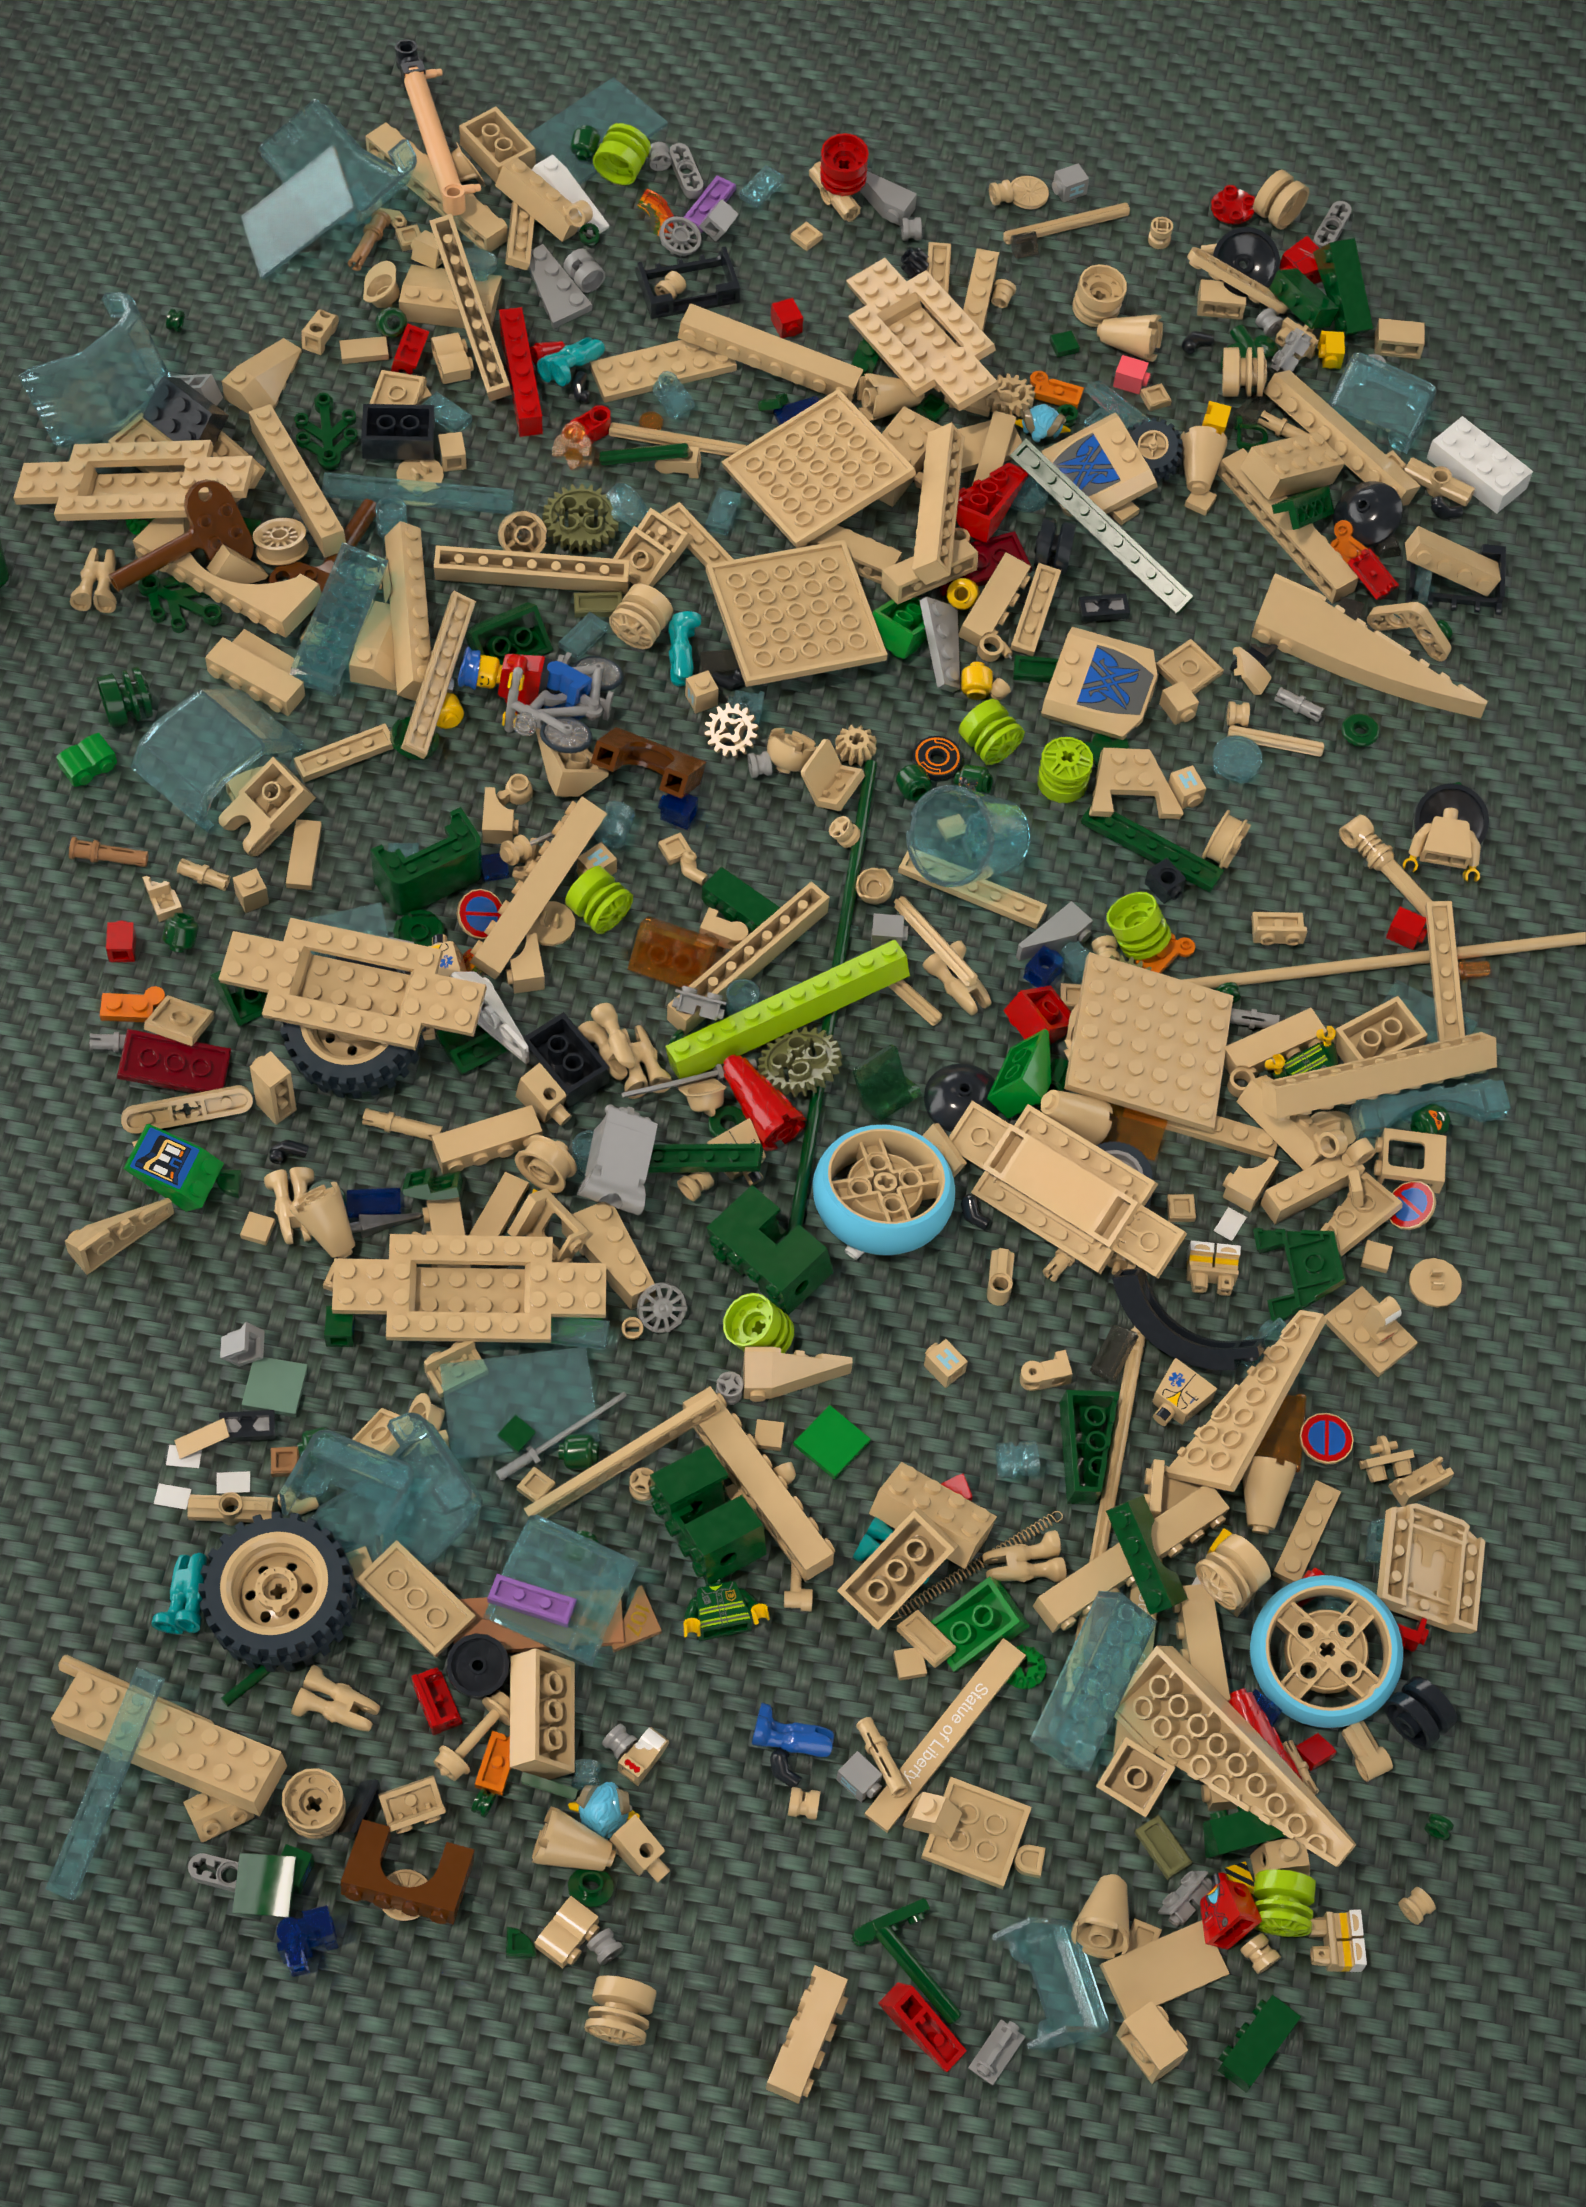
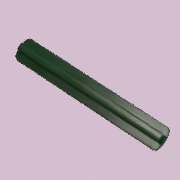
[599,443,690,465]
[876,1925,961,2024]

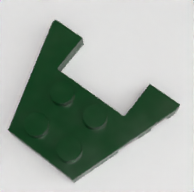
[1253,1228,1347,1325]

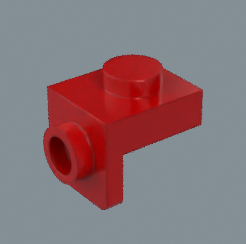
[1397,1617,1429,1652]

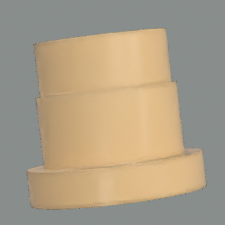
[991,279,1016,308]

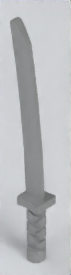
[621,1059,757,1098]
[495,1392,627,1481]

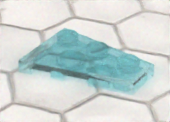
[1085,381,1152,431]

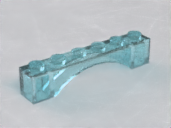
[1349,1079,1511,1140]

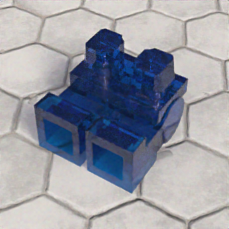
[276,1905,339,1977]

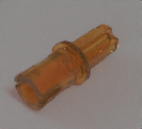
[1458,960,1490,980]

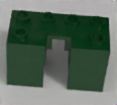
[706,1185,833,1315]
[649,1445,767,1585]

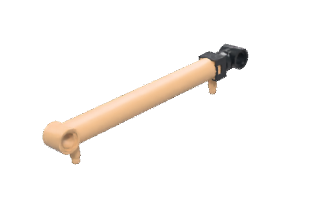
[395,39,481,216]

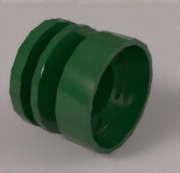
[96,666,153,728]

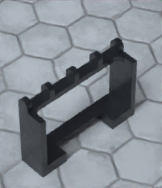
[635,246,740,319]
[1405,544,1506,615]

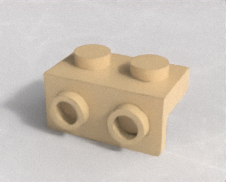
[1251,912,1307,946]
[424,1341,488,1398]
[378,1775,446,1834]
[183,1793,254,1842]

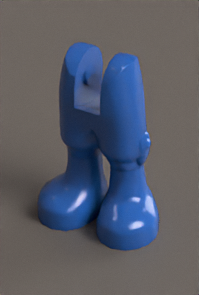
[752,1703,834,1757]

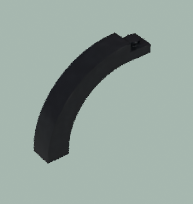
[1112,1268,1266,1370]

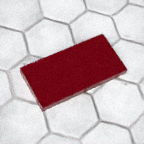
[939,531,1032,596]
[117,1029,231,1093]

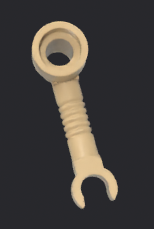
[784,1563,813,1612]

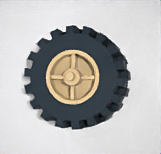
[1128,418,1183,483]

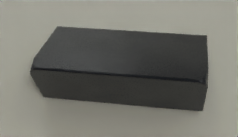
[338,1779,381,1841]

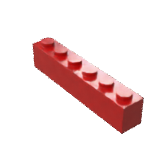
[499,307,543,437]

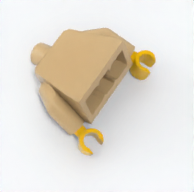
[1403,808,1481,882]

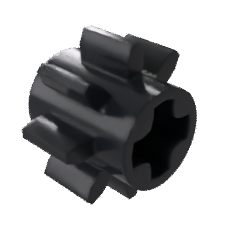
[901,247,929,277]

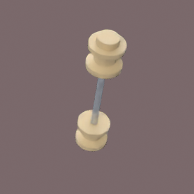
[500,815,568,866]

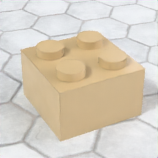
[1096,1737,1175,1817]
[1116,2001,1188,2084]

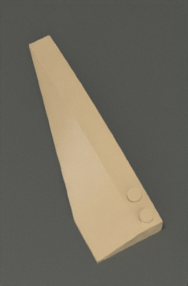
[1252,573,1488,719]
[1107,1646,1356,1867]

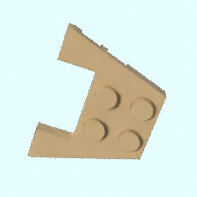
[1089,748,1183,819]

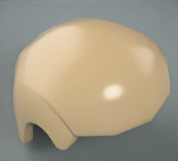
[856,868,894,905]

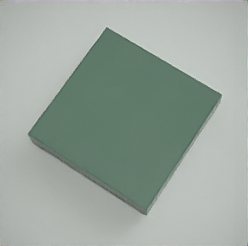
[241,1357,308,1418]

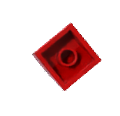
[1003,985,1071,1045]

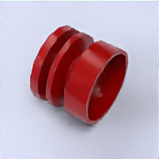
[820,133,869,196]

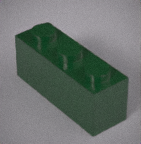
[1269,268,1339,329]
[702,867,780,935]
[1217,1994,1301,2093]

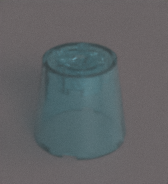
[906,785,1030,887]

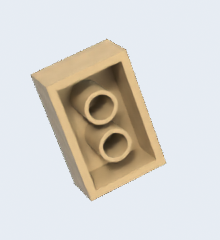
[459,107,536,183]
[1331,996,1428,1063]

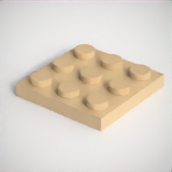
[921,1777,1032,1889]

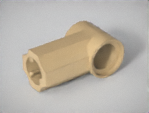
[986,1248,1014,1306]
[1341,1720,1393,1782]

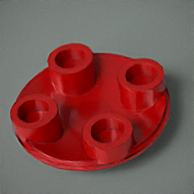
[1211,185,1255,224]

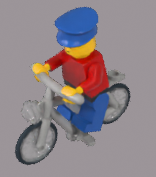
[458,646,623,754]

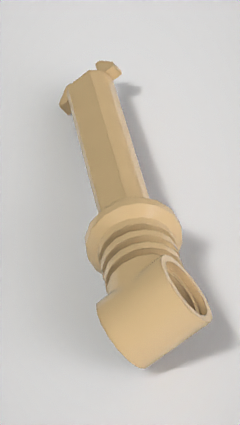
[1339,815,1433,918]

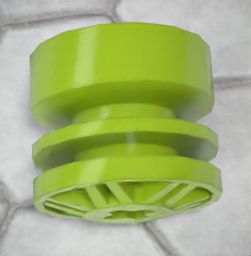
[593,123,651,185]
[958,699,1025,765]
[1037,737,1093,803]
[565,866,633,934]
[1106,892,1171,960]
[723,1293,794,1353]
[1254,1869,1316,1937]

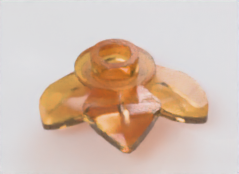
[552,421,592,470]

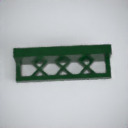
[1271,485,1334,530]

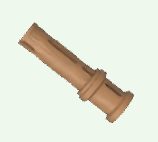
[348,209,391,271]
[69,837,149,868]

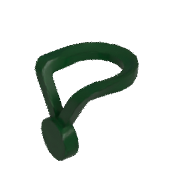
[1234,415,1268,450]

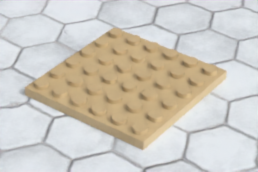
[722,389,916,548]
[706,540,887,687]
[1064,952,1233,1133]

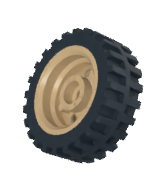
[280,956,426,1099]
[198,1512,357,1672]

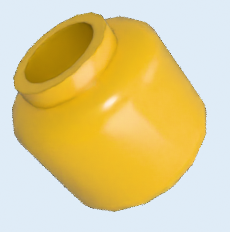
[947,578,980,610]
[961,662,993,700]
[436,692,464,729]

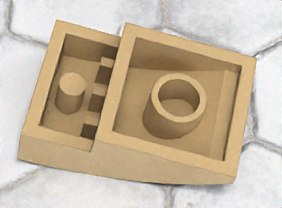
[613,508,694,587]

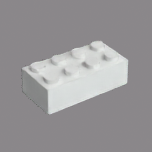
[1426,416,1533,514]

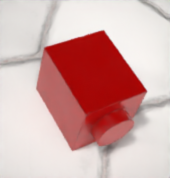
[771,298,803,339]
[1386,906,1427,950]
[106,921,136,962]

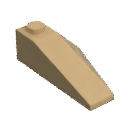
[534,722,609,797]
[743,1347,853,1402]

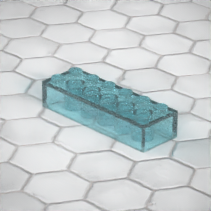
[290,543,389,697]
[1030,1591,1157,1771]

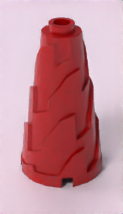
[723,1054,807,1151]
[1228,1688,1303,1781]

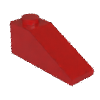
[878,1982,967,2072]

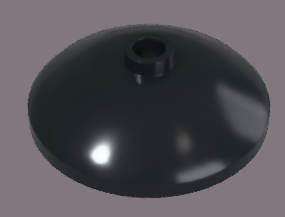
[1212,227,1280,296]
[1333,481,1403,547]
[1414,783,1489,844]
[924,1063,999,1132]

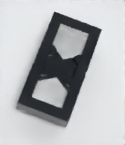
[1078,593,1130,622]
[219,1410,276,1442]

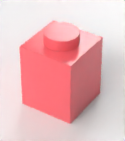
[1113,355,1151,395]

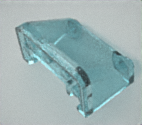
[1328,353,1436,454]

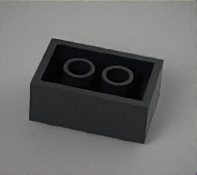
[143,376,229,447]
[361,404,435,460]
[523,1012,610,1109]

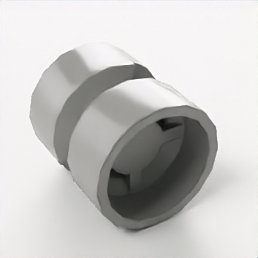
[564,248,605,293]

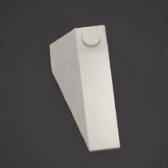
[532,155,609,239]
[451,972,530,1064]

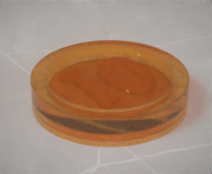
[639,412,663,430]

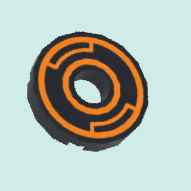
[912,736,962,781]

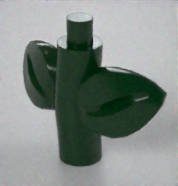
[1220,325,1279,370]

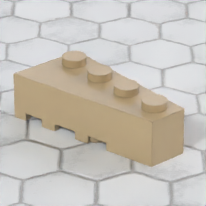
[562,1202,656,1310]
[766,1965,848,2104]

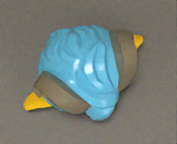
[1015,404,1071,442]
[568,1782,640,1840]

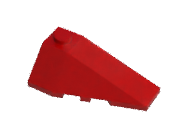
[956,463,1029,543]

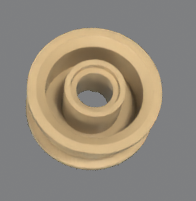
[1202,810,1251,869]
[515,1134,577,1193]

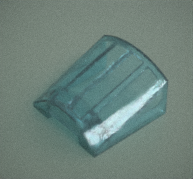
[483,1515,639,1667]

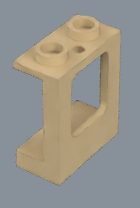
[1374,1128,1447,1193]
[508,1188,588,1263]

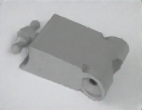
[577,1104,658,1215]

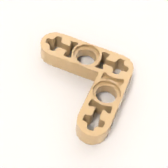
[1367,602,1452,661]

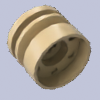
[1072,264,1127,327]
[1222,347,1267,397]
[609,583,673,649]
[1195,1534,1271,1610]
[282,1768,346,1839]
[584,1975,657,2046]

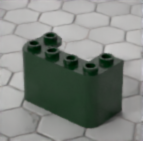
[370,807,483,916]

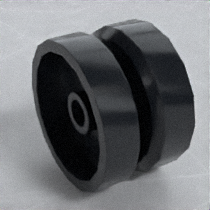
[1033,517,1077,575]
[446,1633,509,1699]
[1384,1676,1457,1750]

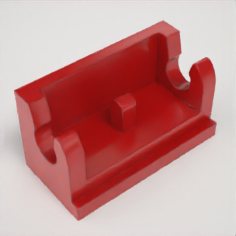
[391,323,429,375]
[1347,548,1399,600]
[411,1667,463,1736]

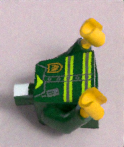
[1265,1026,1338,1079]
[683,1579,770,1641]

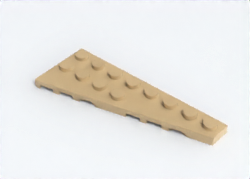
[1164,1310,1327,1492]

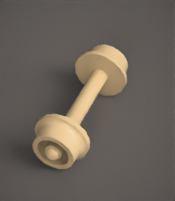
[434,1690,510,1781]

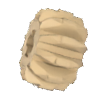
[835,725,877,767]

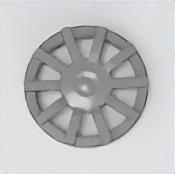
[659,217,701,257]
[637,1282,687,1333]

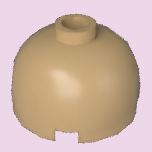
[498,511,547,553]
[767,728,818,774]

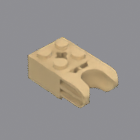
[219,757,316,856]

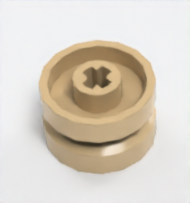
[1253,169,1310,229]

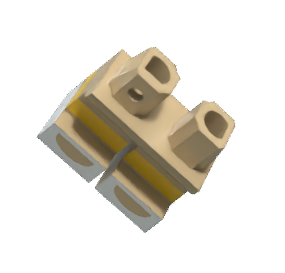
[1187,1241,1241,1296]
[1309,1910,1367,1972]

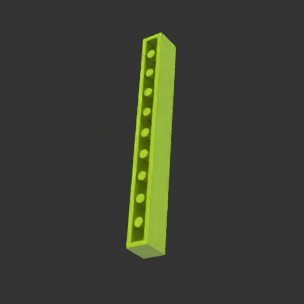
[665,939,910,1079]

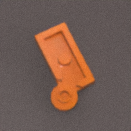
[1030,371,1084,409]
[1330,520,1380,565]
[1135,933,1195,974]
[100,986,165,1022]
[475,1731,511,1795]

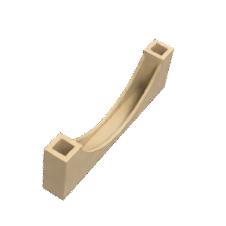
[133,517,323,638]

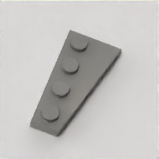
[528,244,592,329]
[920,597,960,693]

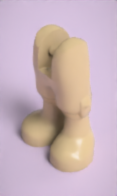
[70,548,117,613]
[923,941,992,1016]
[578,1003,636,1080]
[620,1025,672,1099]
[264,1167,314,1245]
[982,1530,1066,1582]
[291,1665,380,1732]

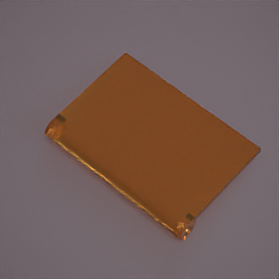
[1100,1102,1168,1161]
[1254,1394,1306,1472]

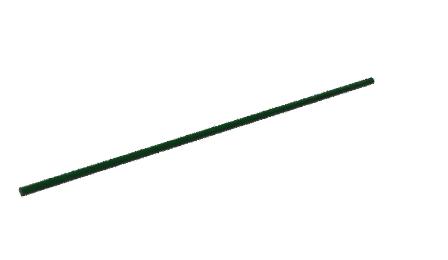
[788,760,877,1234]

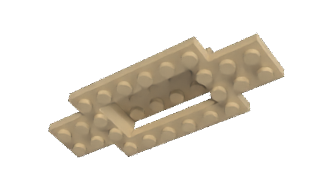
[846,258,999,411]
[13,440,255,521]
[219,918,487,1050]
[949,1101,1187,1279]
[332,1234,606,1343]

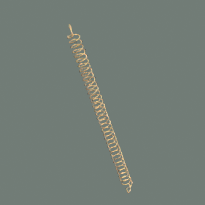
[889,1511,1063,1620]

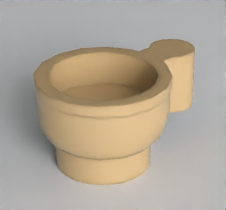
[497,774,533,806]

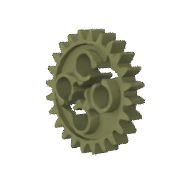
[542,484,620,553]
[758,1027,842,1098]

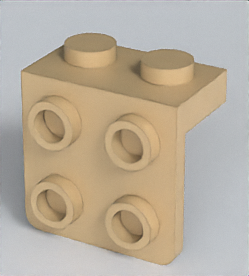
[801,739,865,811]
[1144,1459,1203,1519]

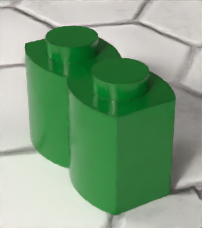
[56,733,117,787]

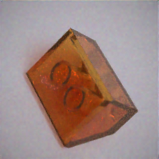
[627,916,720,988]

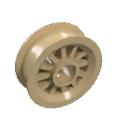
[253,518,309,566]

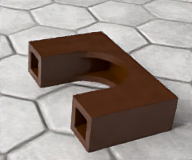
[590,727,706,799]
[341,1820,475,1925]

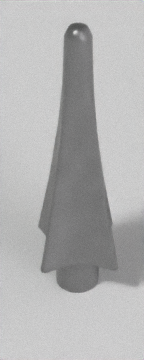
[350,1213,422,1238]

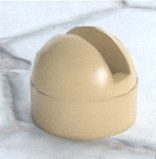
[990,678,1011,700]
[622,1317,643,1340]
[772,1462,796,1485]

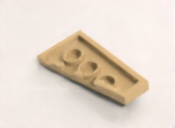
[1320,1172,1402,1256]

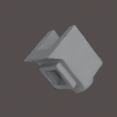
[220,1322,265,1367]

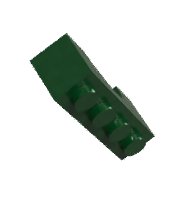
[1106,1495,1188,1615]

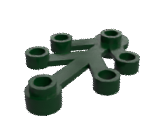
[294,392,358,470]
[138,574,222,633]

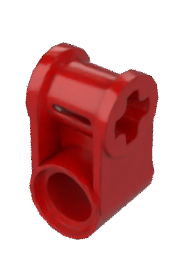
[566,405,611,448]

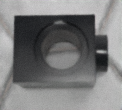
[1144,858,1186,904]

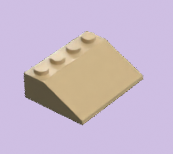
[399,265,502,332]

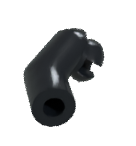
[1182,331,1214,354]
[572,371,590,403]
[1431,496,1463,519]
[712,668,745,690]
[269,1140,309,1164]
[961,1194,991,1231]
[770,1747,802,1788]

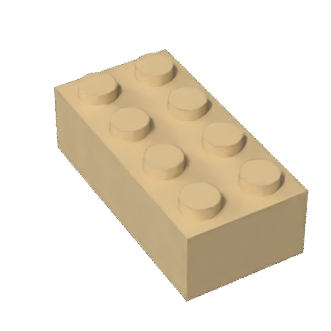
[879,406,942,507]
[1240,432,1345,500]
[869,1462,997,1569]
[837,1507,958,1630]
[510,1648,575,1780]

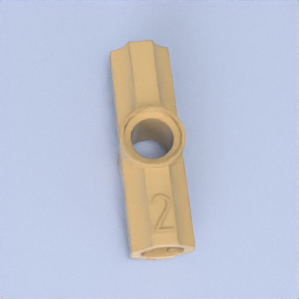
[809,161,861,222]
[1404,458,1475,506]
[188,1492,275,1526]

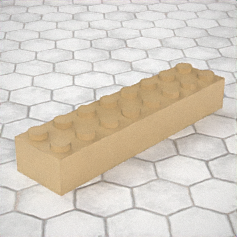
[51,1670,287,1816]

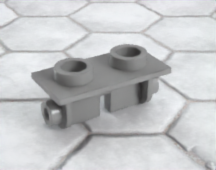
[1270,328,1312,372]
[672,986,727,1021]
[1158,1871,1213,1927]
[968,2020,1025,2086]

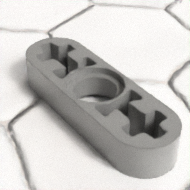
[669,143,703,199]
[1313,201,1352,248]
[188,1853,239,1892]

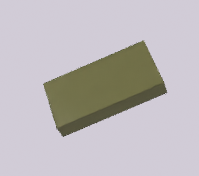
[574,592,622,618]
[1134,1815,1192,1880]

